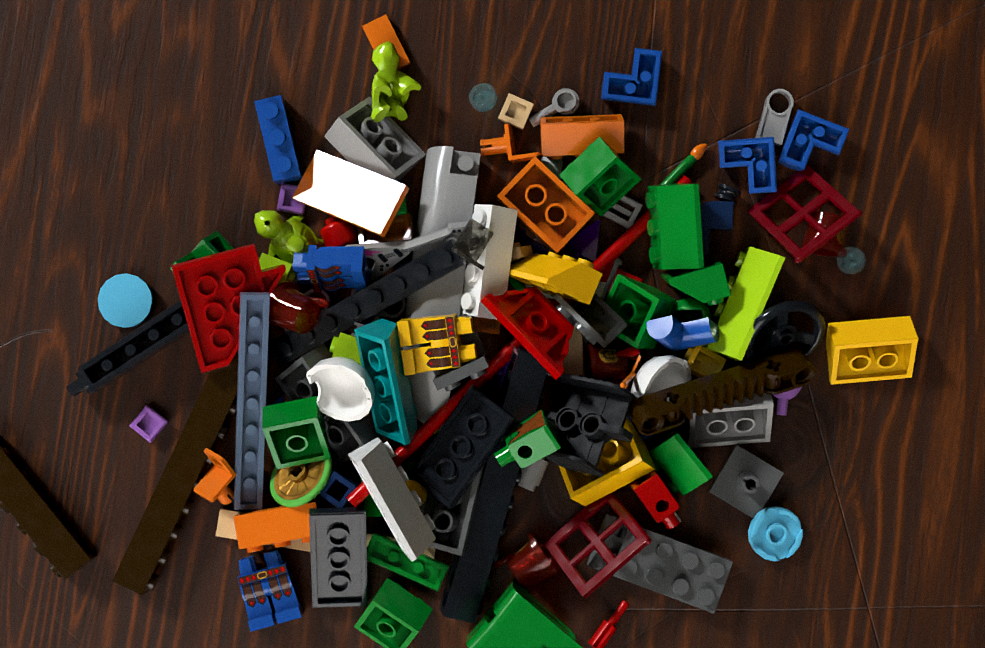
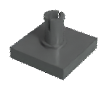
[708,444,784,518]

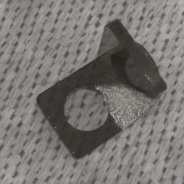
[451,219,494,270]

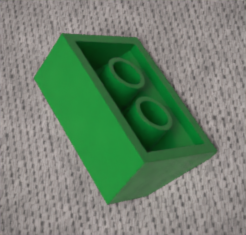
[645,183,704,270]

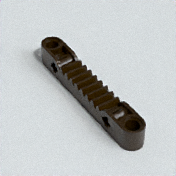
[628,348,817,436]

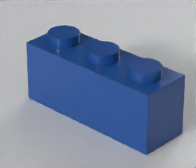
[254,95,303,185]

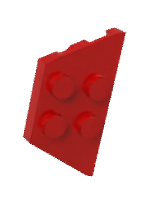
[480,287,574,380]

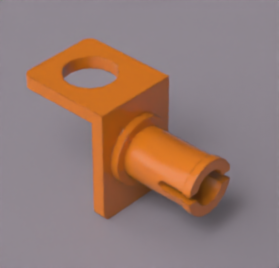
[480,123,543,163]
[194,448,237,505]

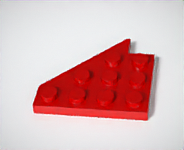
[171,244,286,373]

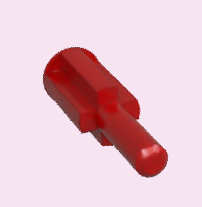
[588,600,629,648]

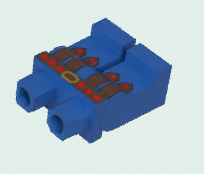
[292,245,371,293]
[237,548,304,632]

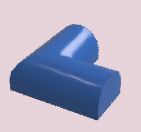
[601,48,662,106]
[778,109,849,171]
[718,137,777,194]
[646,315,719,352]

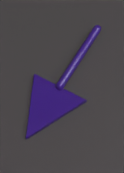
[551,219,600,297]

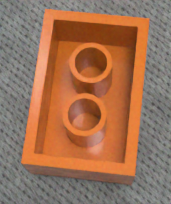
[497,156,595,254]

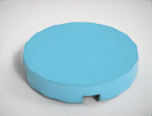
[98,273,154,328]
[748,506,803,561]

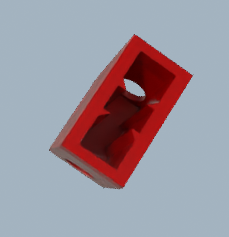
[629,471,681,530]

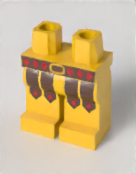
[397,313,478,376]

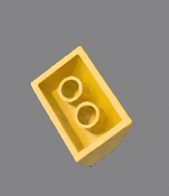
[509,252,602,305]
[826,316,918,385]
[559,417,656,506]

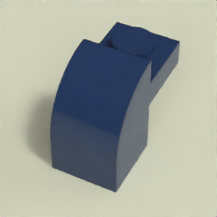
[700,201,733,257]
[319,465,359,508]

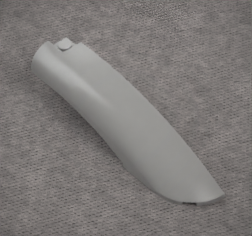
[402,146,481,430]

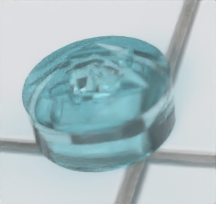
[469,83,498,112]
[837,247,866,274]

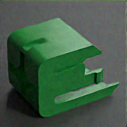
[466,581,584,648]

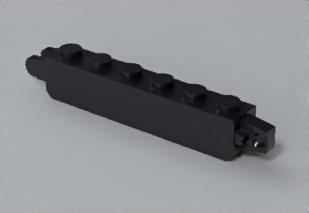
[66,301,190,397]

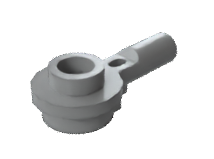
[528,88,580,127]

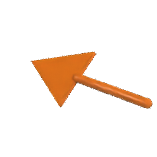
[620,355,641,389]

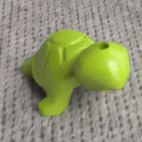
[371,41,421,122]
[254,210,325,264]

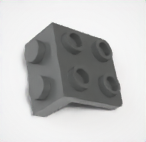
[554,293,628,348]
[420,314,491,392]

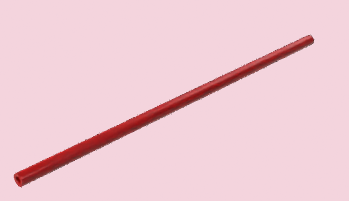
[346,176,693,508]

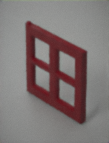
[747,164,862,263]
[544,492,651,599]

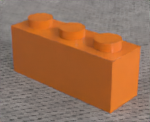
[540,114,624,160]
[233,499,320,553]

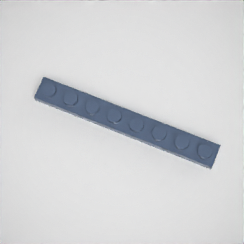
[234,292,270,510]

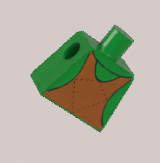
[494,409,561,469]

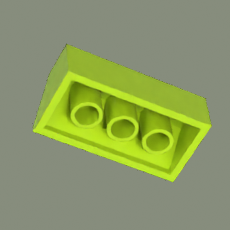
[704,247,785,361]

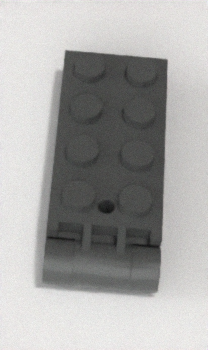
[586,513,733,614]

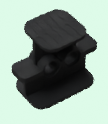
[538,373,637,477]

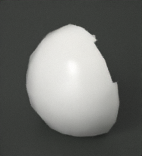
[631,355,691,402]
[306,356,375,422]

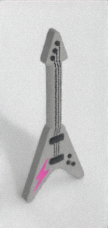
[346,221,472,280]

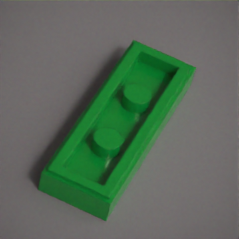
[367,532,449,591]

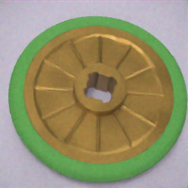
[270,459,332,507]

